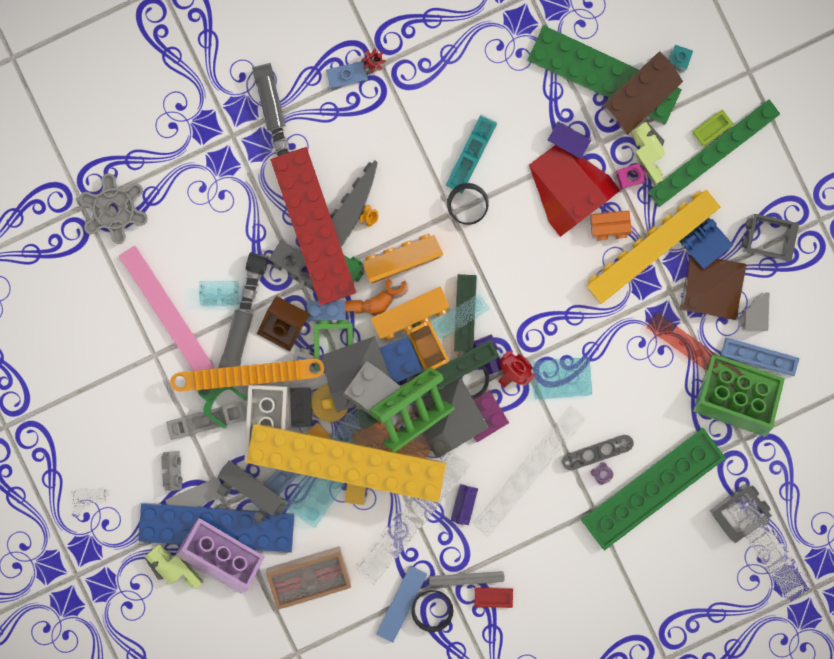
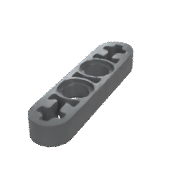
[562,434,634,471]

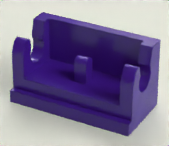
[547,121,591,159]

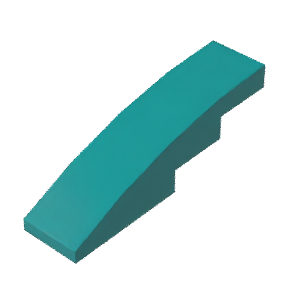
[445,114,498,194]

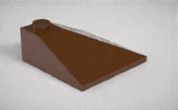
[680,254,747,320]

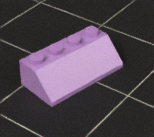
[175,518,265,594]

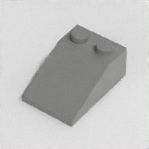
[343,361,407,425]

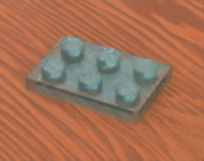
[532,357,593,399]

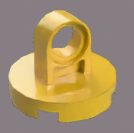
[311,384,348,422]

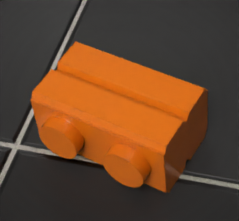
[590,210,632,241]

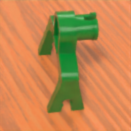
[198,387,248,429]

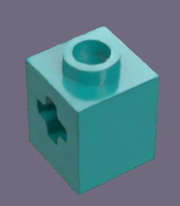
[668,45,693,72]

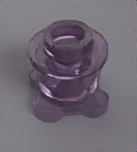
[591,462,614,485]

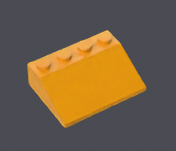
[362,233,443,284]

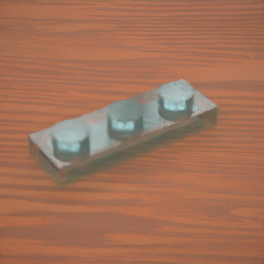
[431,293,490,340]

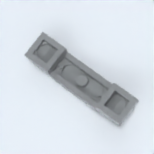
[166,402,246,440]

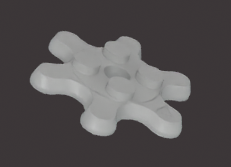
[79,173,148,244]

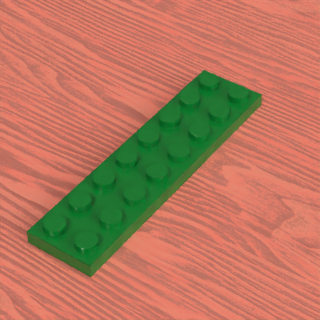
[527,25,682,125]
[580,427,726,551]

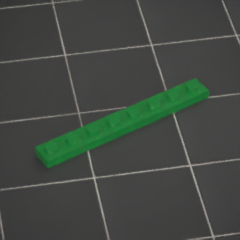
[647,99,780,207]

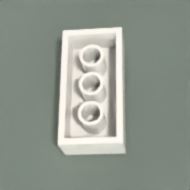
[244,385,289,462]

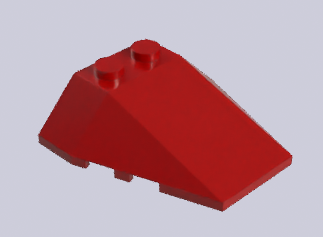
[529,145,621,237]

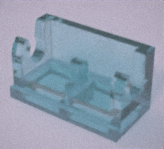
[199,281,239,306]

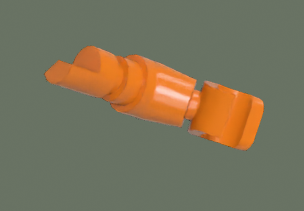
[345,278,408,315]

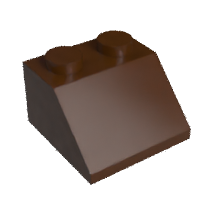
[257,296,310,352]

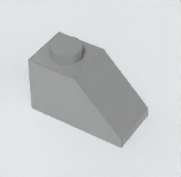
[739,292,770,331]

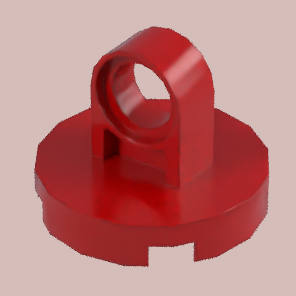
[498,351,535,388]

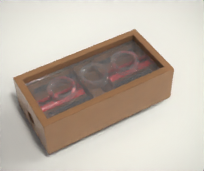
[266,546,351,610]

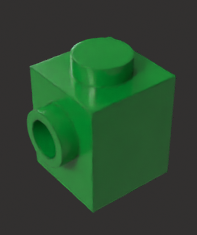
[344,255,364,283]

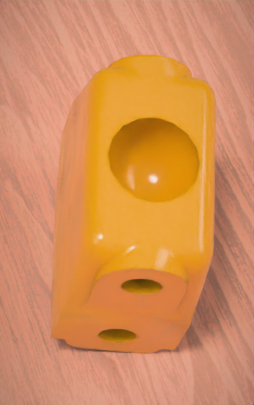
[407,321,449,370]

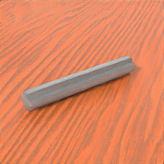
[429,571,505,587]

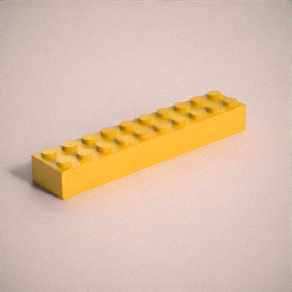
[246,424,447,502]

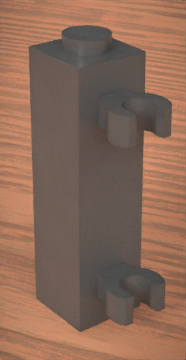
[217,460,288,523]

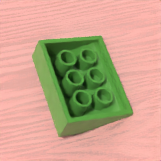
[693,353,785,437]

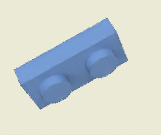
[307,301,346,321]

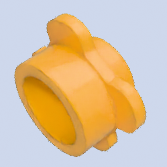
[359,205,379,227]

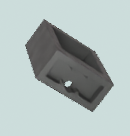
[741,214,800,262]
[709,484,772,543]

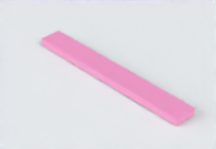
[119,246,215,370]

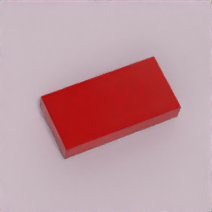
[474,587,513,608]

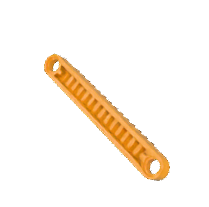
[170,358,325,392]

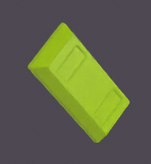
[692,109,734,147]

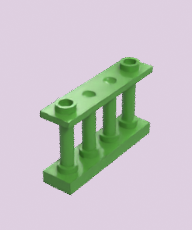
[369,367,455,453]

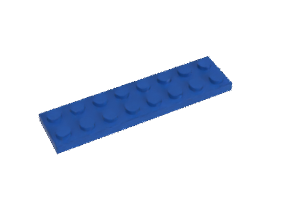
[138,502,295,553]

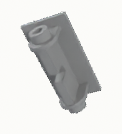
[161,451,183,491]

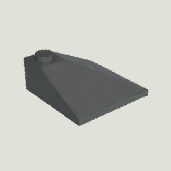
[322,336,391,413]
[412,378,490,458]

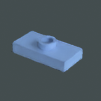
[326,61,368,89]

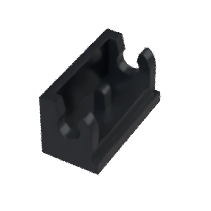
[290,387,312,427]

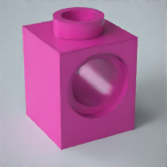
[615,163,646,190]

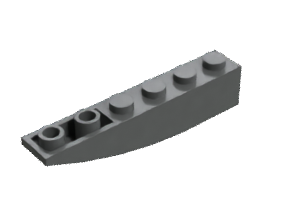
[330,160,378,247]

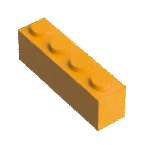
[371,286,450,341]

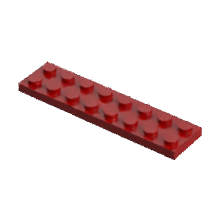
[270,147,357,306]

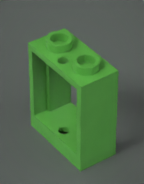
[314,320,353,371]

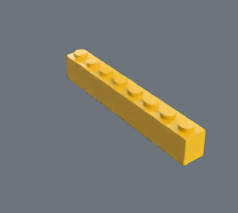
[585,189,721,304]

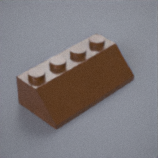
[601,51,683,135]

